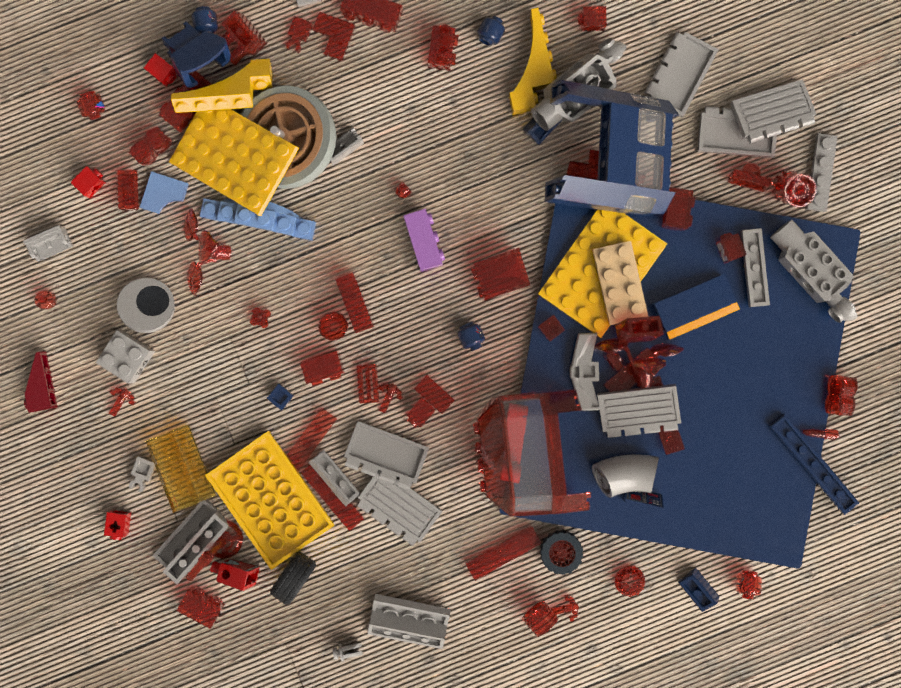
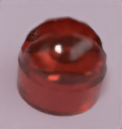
[395,182,412,198]

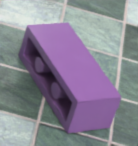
[403,209,445,272]

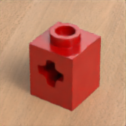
[144,53,177,87]
[71,166,106,198]
[104,510,132,540]

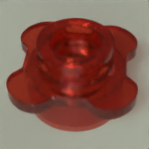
[250,307,271,328]

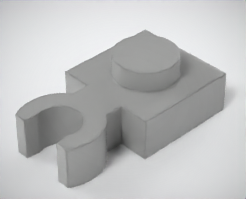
[129,456,157,493]

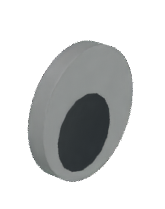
[117,278,175,333]

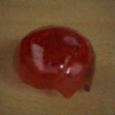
[318,311,348,341]

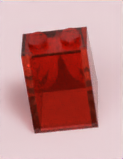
[471,248,530,301]

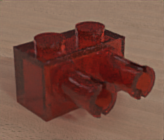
[221,10,267,66]
[428,24,459,71]

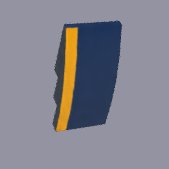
[653,274,740,340]

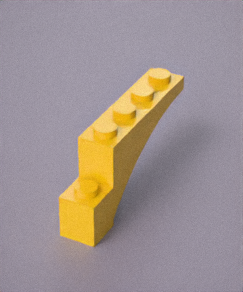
[509,8,557,115]
[171,59,273,113]

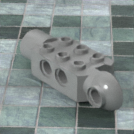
[531,37,627,131]
[770,219,857,323]

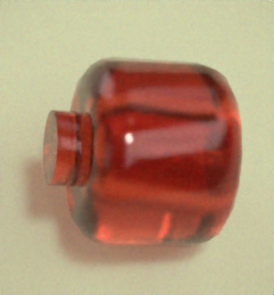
[34,290,57,310]

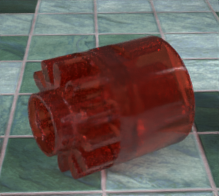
[772,170,817,208]

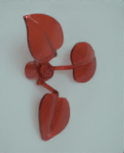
[183,208,232,296]
[594,338,684,388]

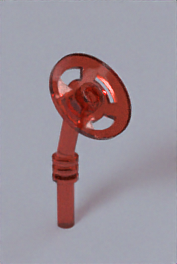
[186,520,243,581]

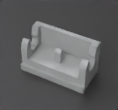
[330,127,364,166]
[23,225,74,262]

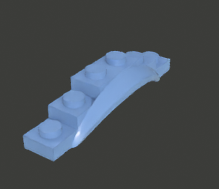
[200,198,316,241]

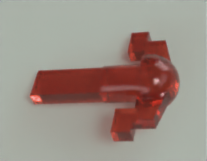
[378,383,403,413]
[109,387,135,417]
[548,594,579,622]

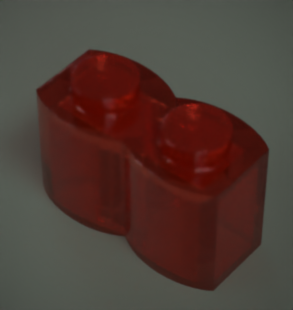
[129,126,172,166]
[825,375,858,416]

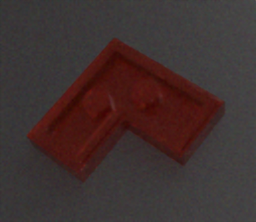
[313,12,355,62]

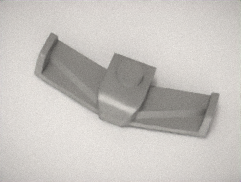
[569,333,600,411]

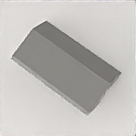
[152,498,229,584]
[368,594,451,649]

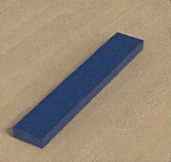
[769,414,859,515]

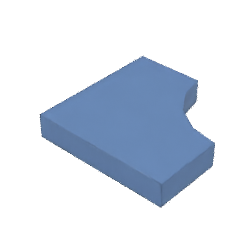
[139,171,189,214]

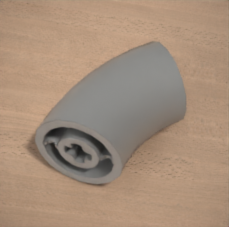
[592,454,659,498]

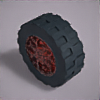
[540,530,583,575]

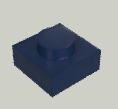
[266,383,295,411]

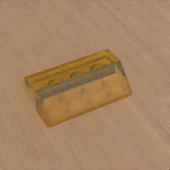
[146,425,216,513]

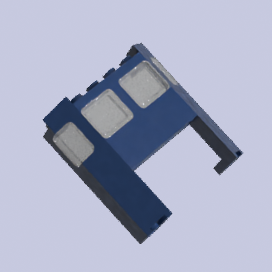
[544,80,679,217]

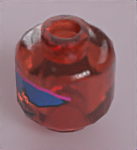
[76,91,105,120]

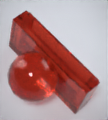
[727,163,772,192]

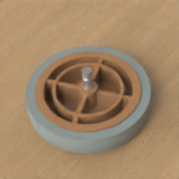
[242,86,336,189]

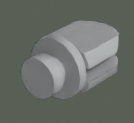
[332,642,363,662]

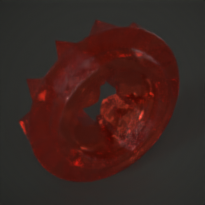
[615,566,646,597]

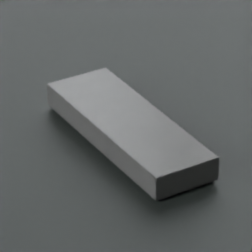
[309,450,360,507]

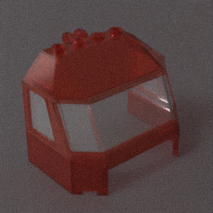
[473,389,591,517]

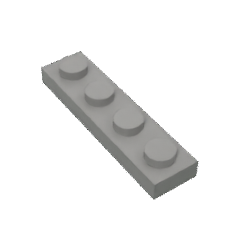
[805,133,838,212]
[740,228,770,307]

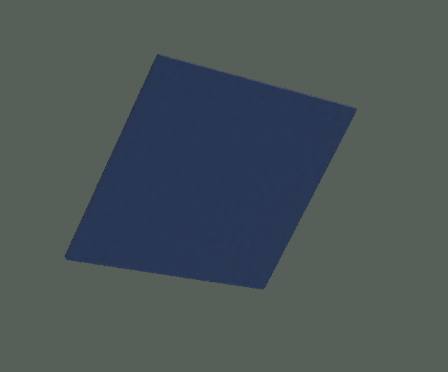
[499,195,861,569]

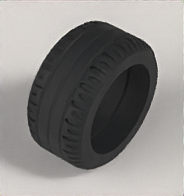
[270,552,316,605]

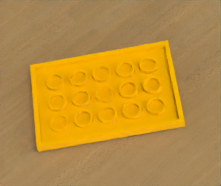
[169,109,299,216]
[538,209,667,338]
[205,431,335,570]

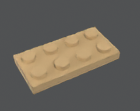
[592,241,648,325]

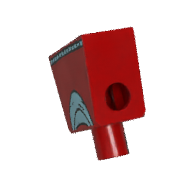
[210,559,260,591]

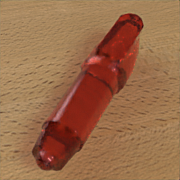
[802,429,840,440]

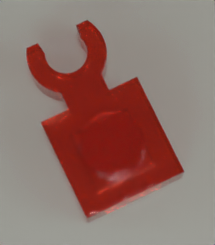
[286,16,313,54]

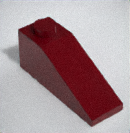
[24,352,58,413]

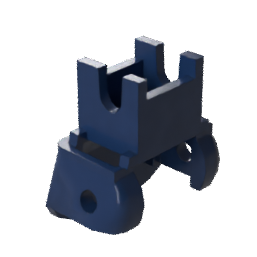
[161,21,231,88]

